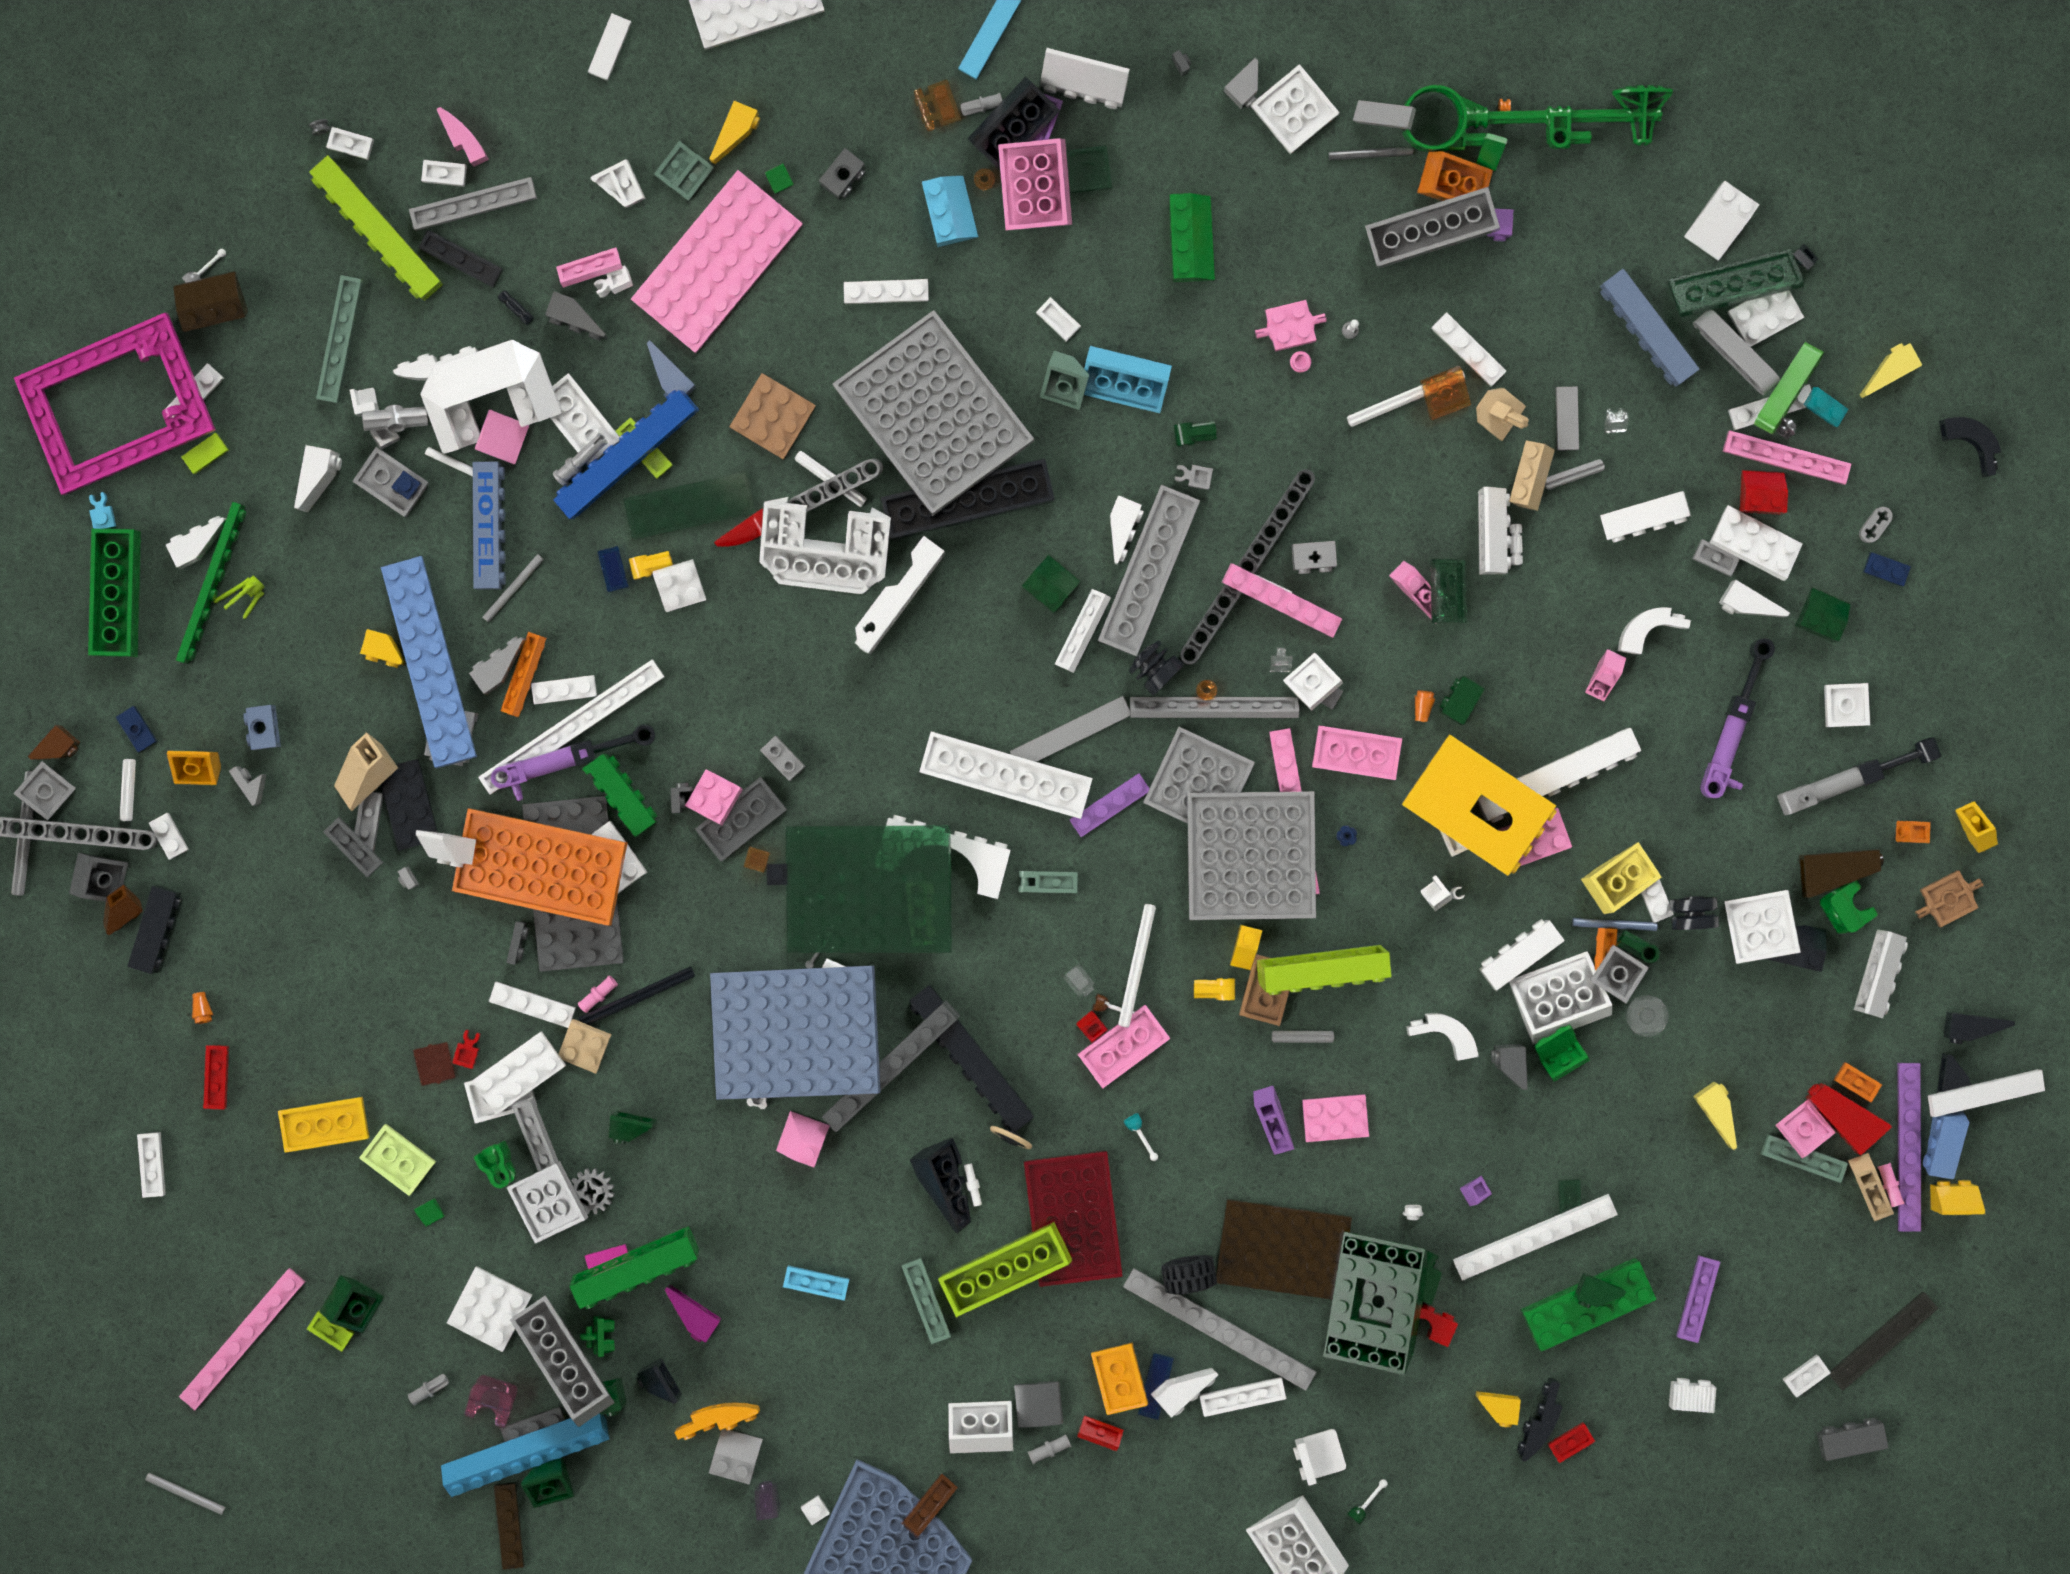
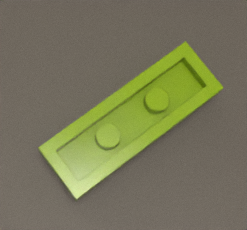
[615,417,673,479]

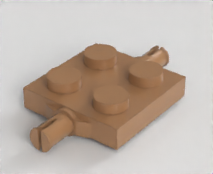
[1915,870,1984,927]

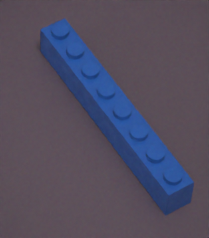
[553,390,699,519]

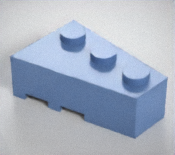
[1923,1110,1969,1179]

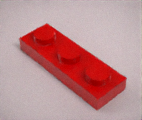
[203,1045,229,1109]

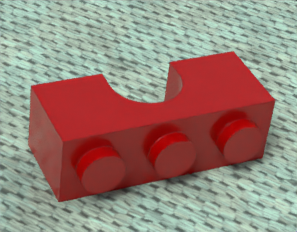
[1420,1303,1458,1347]

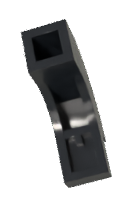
[1939,417,2001,478]

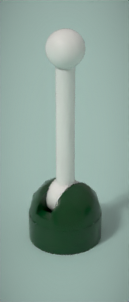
[1347,1479,1388,1525]

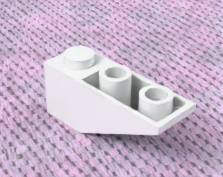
[1110,496,1144,565]
[166,516,226,569]
[1151,1368,1218,1418]

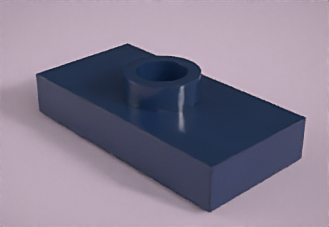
[116,706,158,753]

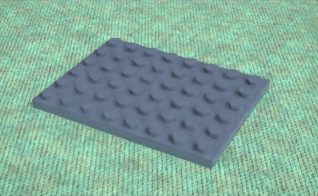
[710,965,881,1100]

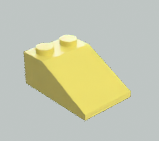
[1581,842,1661,914]

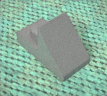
[229,766,266,806]

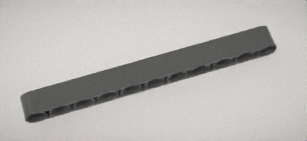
[1180,469,1315,665]

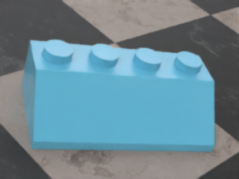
[1084,346,1172,413]

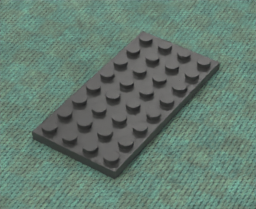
[522,796,624,972]

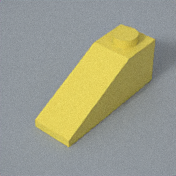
[1860,343,1922,398]
[1693,1082,1737,1150]

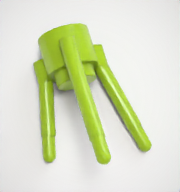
[214,575,265,619]

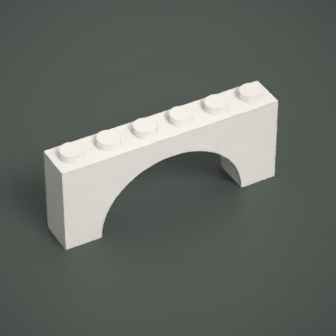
[875,815,1010,899]

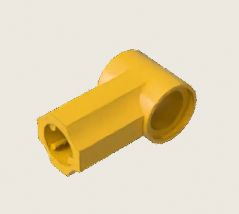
[629,551,673,580]
[1194,978,1235,1000]

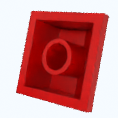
[1740,470,1788,515]

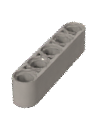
[1693,308,1780,395]
[788,458,883,512]

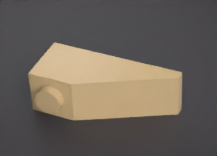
[1848,1153,1894,1221]

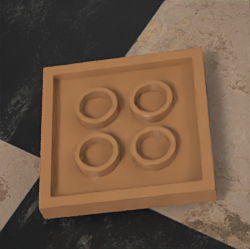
[729,373,816,460]

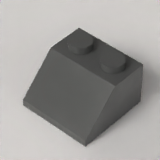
[69,852,128,902]
[1491,1044,1528,1090]

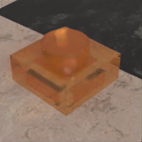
[744,847,770,873]

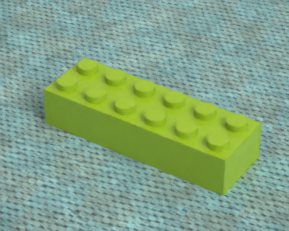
[1257,945,1391,995]
[938,1222,1072,1317]

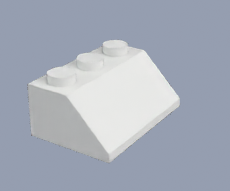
[949,1401,1013,1453]

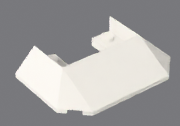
[420,340,562,454]
[759,497,891,594]

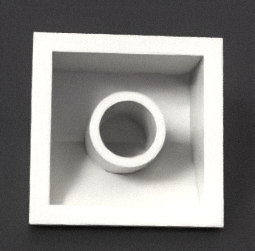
[416,830,476,868]

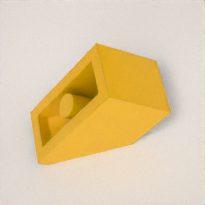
[1955,801,1998,853]
[1230,924,1262,970]
[1476,1391,1521,1427]

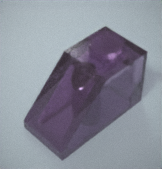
[755,1481,781,1521]

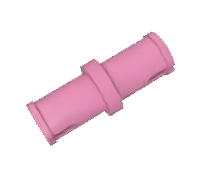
[578,975,618,1013]
[1878,1163,1905,1207]

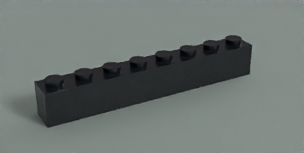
[909,984,1034,1132]

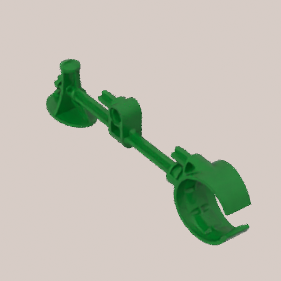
[1402,85,1673,152]

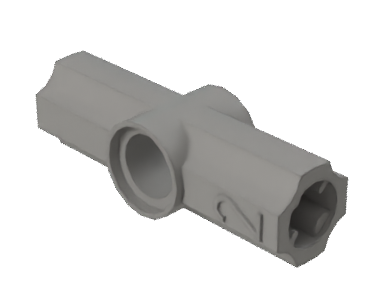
[362,405,428,432]

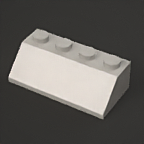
[1478,487,1511,575]
[1854,929,1907,1018]

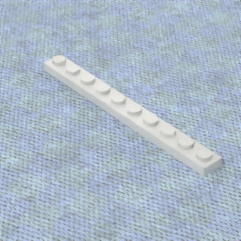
[478,659,665,795]

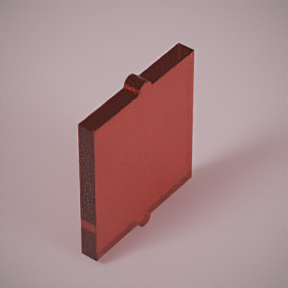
[413,1042,456,1086]

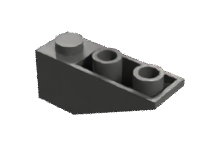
[545,291,608,341]

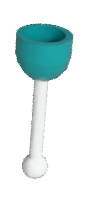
[1124,1113,1158,1161]

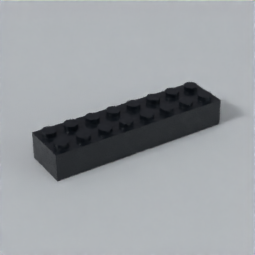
[881,459,1055,541]

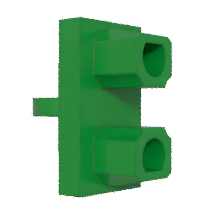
[580,1316,615,1357]

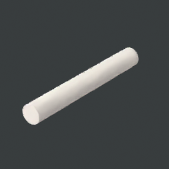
[425,447,473,476]

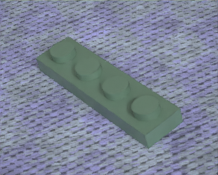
[1760,1134,1848,1183]
[902,1257,951,1344]

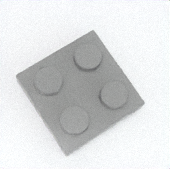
[13,761,76,821]

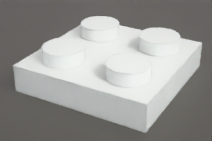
[653,559,706,612]
[1283,653,1343,711]
[1824,683,1870,727]

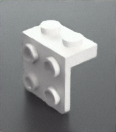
[1293,1429,1346,1485]

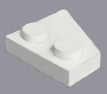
[591,159,645,208]

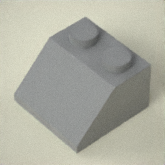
[709,1428,763,1484]

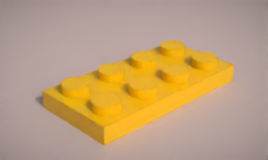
[278,1097,369,1153]

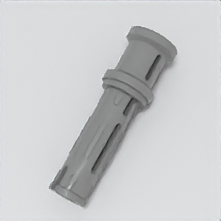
[553,433,608,486]

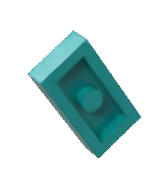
[1803,387,1848,427]

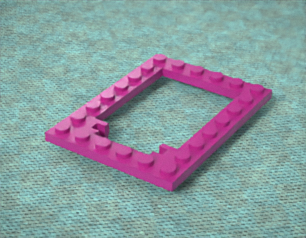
[14,313,216,495]

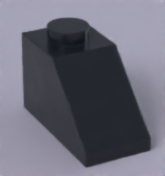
[1937,1053,1972,1093]

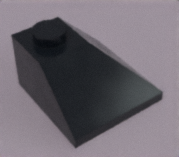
[637,1358,682,1404]

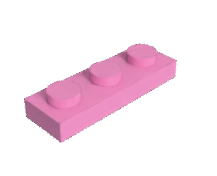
[556,248,623,288]

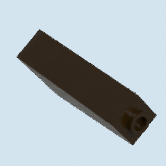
[1799,849,1884,898]

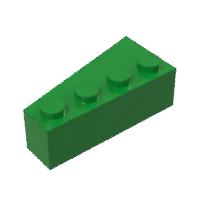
[583,754,657,837]

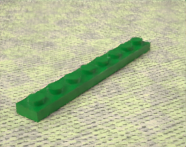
[176,502,246,664]

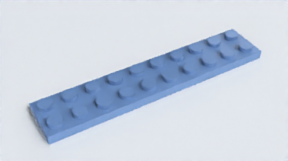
[381,556,477,769]

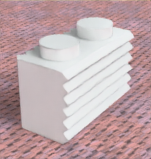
[1669,1378,1716,1413]

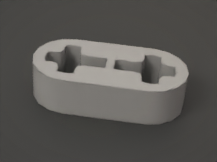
[1859,507,1892,543]

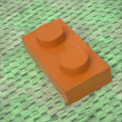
[1595,928,1617,970]
[1834,1062,1882,1102]

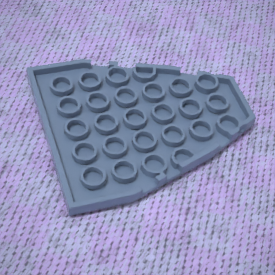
[804,1459,972,1574]

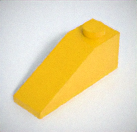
[710,101,760,164]

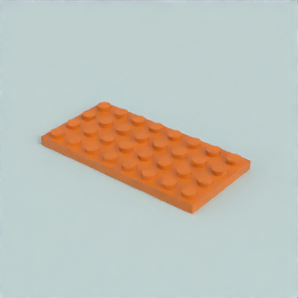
[452,809,628,926]

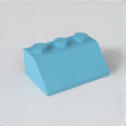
[922,176,978,247]

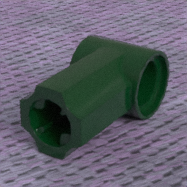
[1174,421,1217,447]
[1616,930,1660,963]

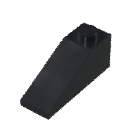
[1944,1012,2015,1044]

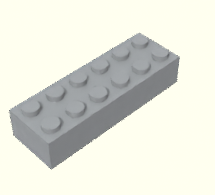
[1365,187,1500,269]
[509,1296,615,1427]

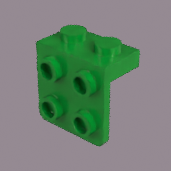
[1535,1025,1590,1082]

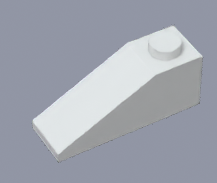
[1719,580,1790,617]

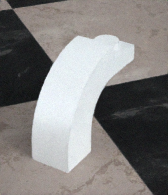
[1617,608,1691,655]
[1406,1013,1478,1061]

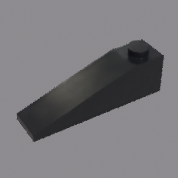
[1767,925,1827,972]
[910,1138,971,1233]

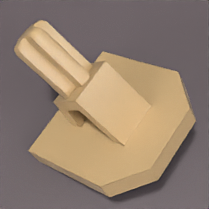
[1476,388,1529,441]

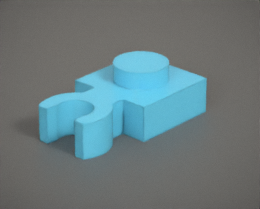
[89,492,116,529]

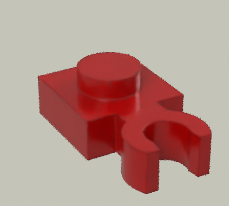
[452,1029,481,1069]

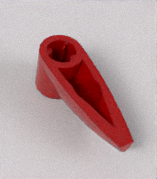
[714,509,764,547]

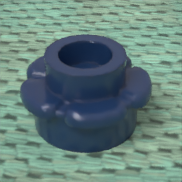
[1336,826,1357,846]

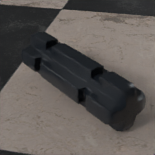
[498,290,534,325]

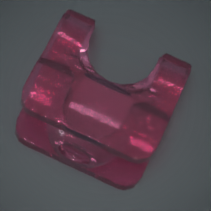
[464,1375,518,1429]

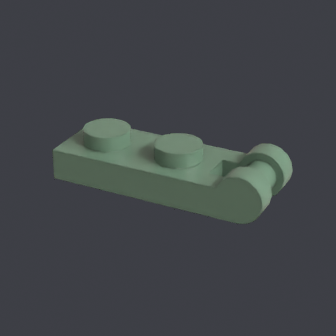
[1018,871,1078,893]

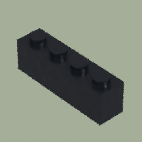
[127,885,183,974]

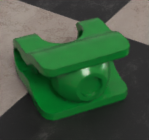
[1819,880,1878,934]
[474,1140,516,1189]

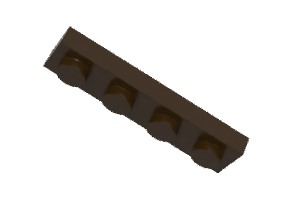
[494,1482,525,1570]

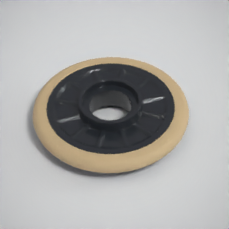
[990,1126,1032,1149]

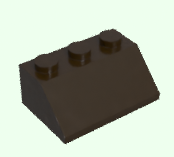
[173,271,248,332]

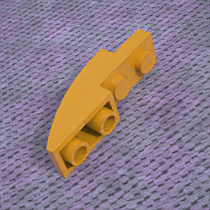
[675,1403,760,1440]

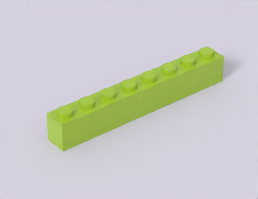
[309,155,443,301]

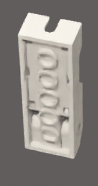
[855,536,945,655]

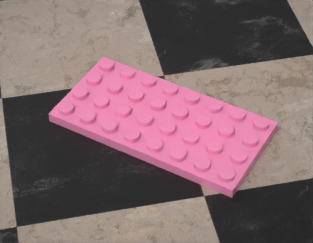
[631,170,803,353]

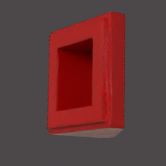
[1076,1011,1108,1043]

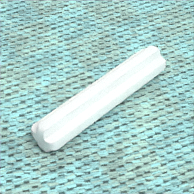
[120,759,136,821]

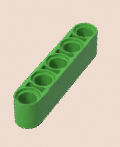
[1754,342,1824,435]

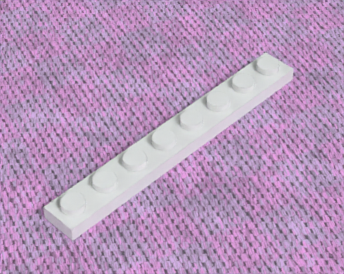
[1453,1194,1618,1280]

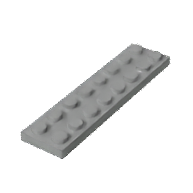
[1098,485,1200,657]

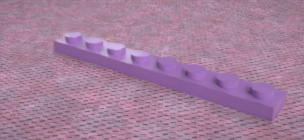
[1897,1063,1921,1231]

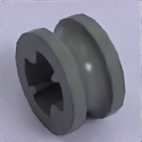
[309,119,331,136]

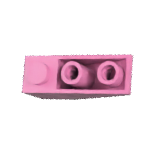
[1389,561,1450,624]

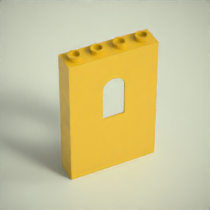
[1402,734,1557,876]

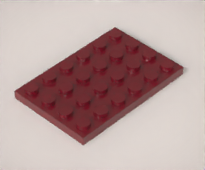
[1024,1151,1123,1287]

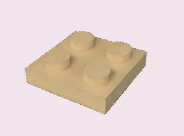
[558,1019,611,1074]

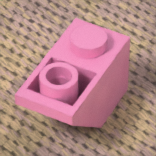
[1585,649,1626,701]

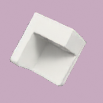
[350,388,379,417]
[1421,875,1452,911]

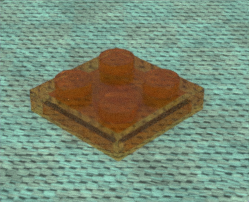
[1420,366,1471,420]

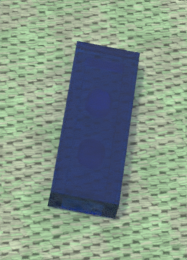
[1138,1352,1174,1420]

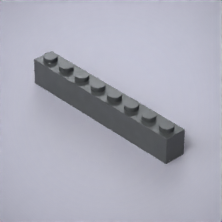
[822,1000,960,1132]

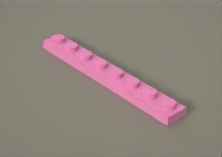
[1269,728,1320,894]
[179,1268,306,1410]

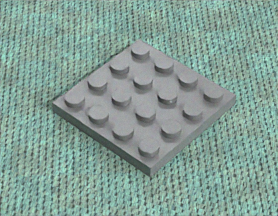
[1143,727,1255,824]

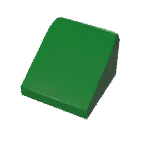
[765,164,794,194]
[414,1198,444,1226]

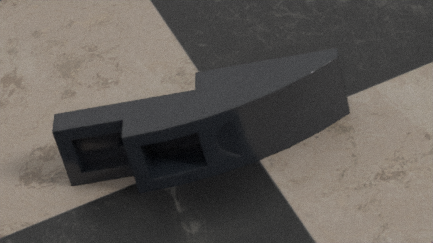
[1517,1378,1563,1462]

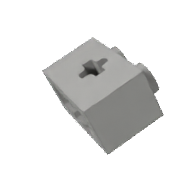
[1291,541,1337,574]
[760,736,806,781]

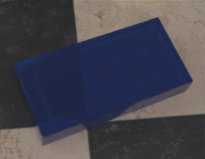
[597,546,629,592]

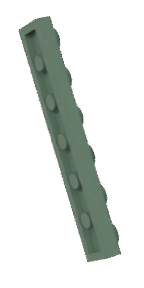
[316,275,363,404]

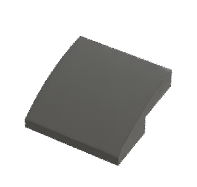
[1014,1381,1063,1427]

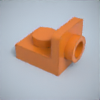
[1896,821,1930,843]

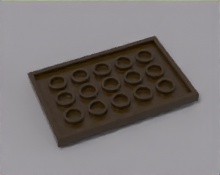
[1216,1199,1352,1300]

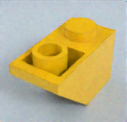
[360,629,406,668]

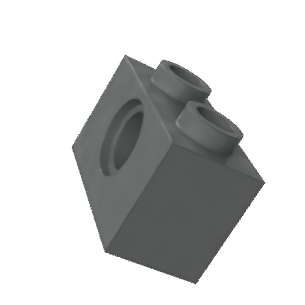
[819,148,866,200]

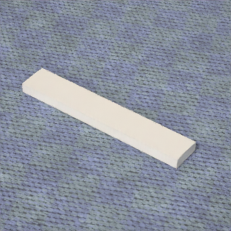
[1928,1069,2045,1117]

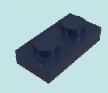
[1863,552,1911,587]

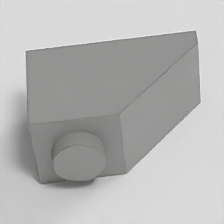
[1224,58,1258,109]

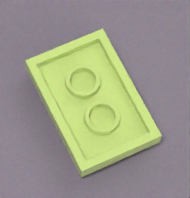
[359,1124,436,1196]

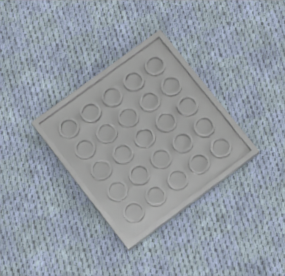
[1187,791,1316,920]

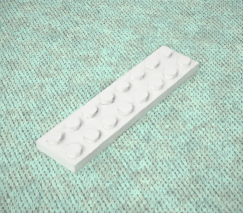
[919,732,1093,819]

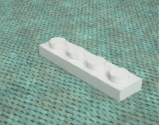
[844,279,929,304]
[1431,312,1506,387]
[1728,384,1811,430]
[1055,589,1111,673]
[489,981,576,1028]
[1199,1377,1286,1417]

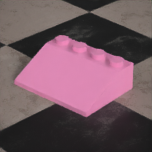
[998,138,1072,230]

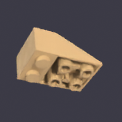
[334,732,398,811]

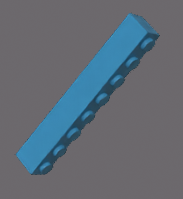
[441,1414,609,1497]

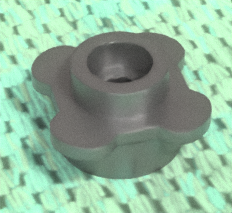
[1777,418,1796,439]

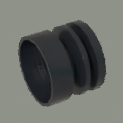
[1128,640,1184,696]

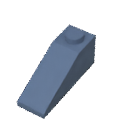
[647,340,696,398]

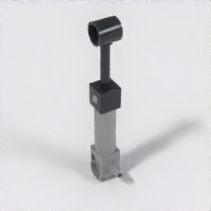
[1777,737,1942,816]

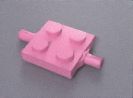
[1255,300,1326,352]

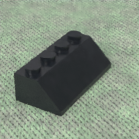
[967,77,1060,171]

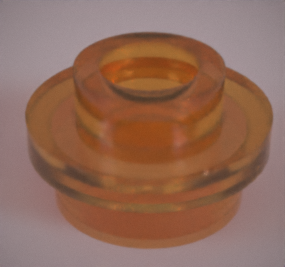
[974,169,995,190]
[1196,680,1217,701]

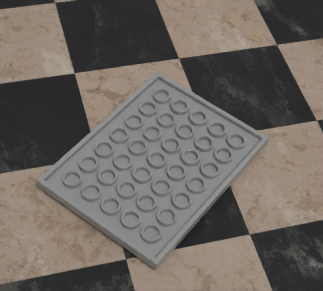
[832,310,1034,516]

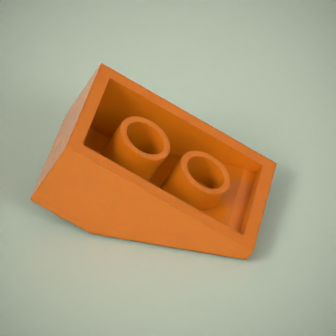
[1417,151,1493,201]

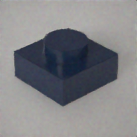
[391,470,422,501]

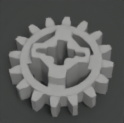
[571,1168,615,1214]

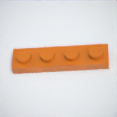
[500,632,546,717]

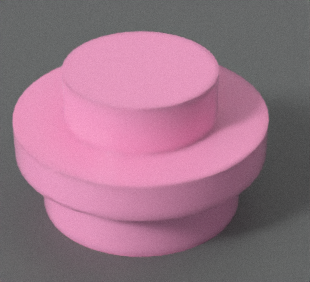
[1290,351,1311,373]

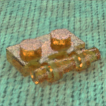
[914,79,961,131]

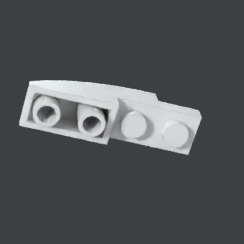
[393,346,478,381]

